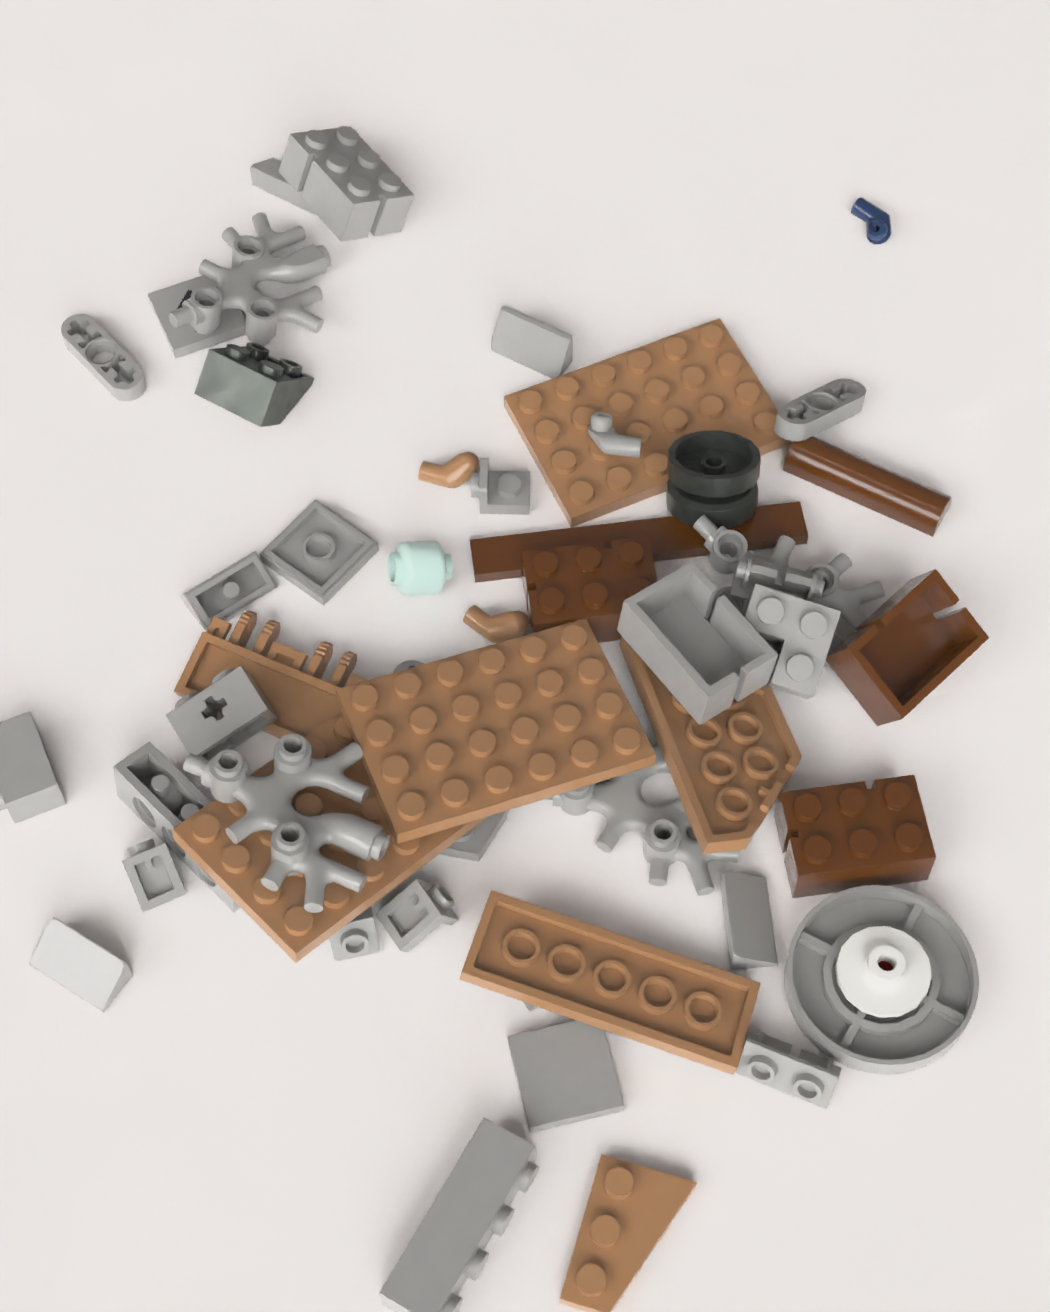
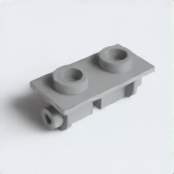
[729,555,825,604]
[735,1031,842,1109]

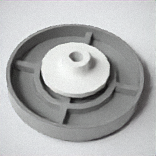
[784,885,979,1075]

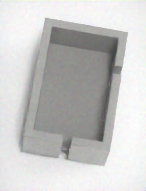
[278,126,414,242]
[617,561,778,725]

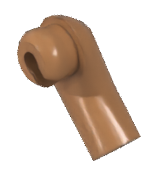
[418,451,480,489]
[463,605,530,643]

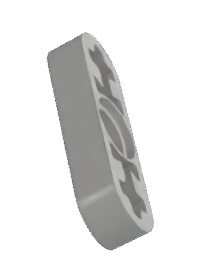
[61,314,146,402]
[774,378,866,441]

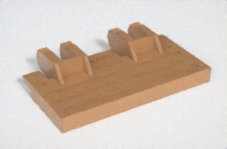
[174,610,368,739]

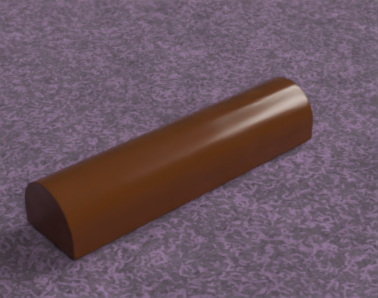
[783,436,952,537]

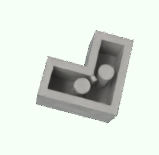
[743,584,841,699]

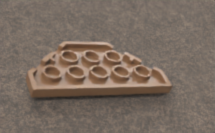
[619,637,802,854]

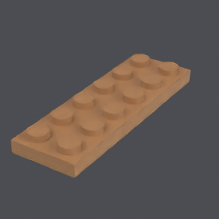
[459,890,761,1075]

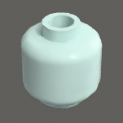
[387,541,453,596]

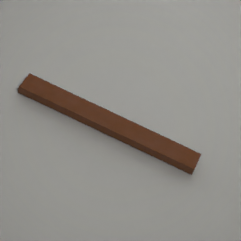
[470,501,808,583]

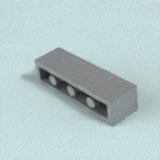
[379,1117,539,1312]

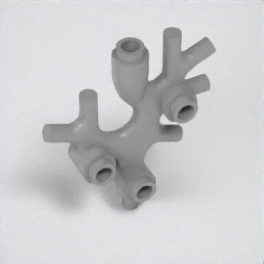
[168,212,331,345]
[693,515,884,671]
[183,734,391,913]
[546,742,740,896]

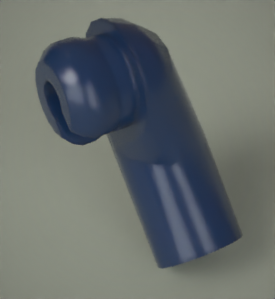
[851,197,891,244]

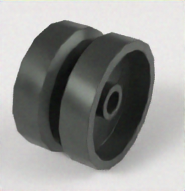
[666,430,761,529]

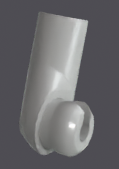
[588,412,642,458]

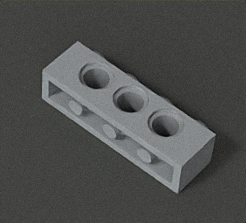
[113,741,240,913]

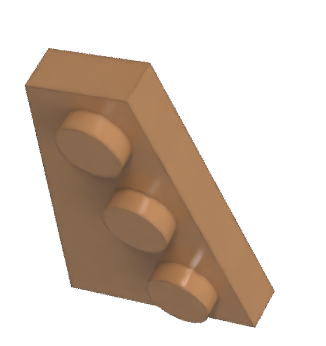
[559,1154,697,1312]

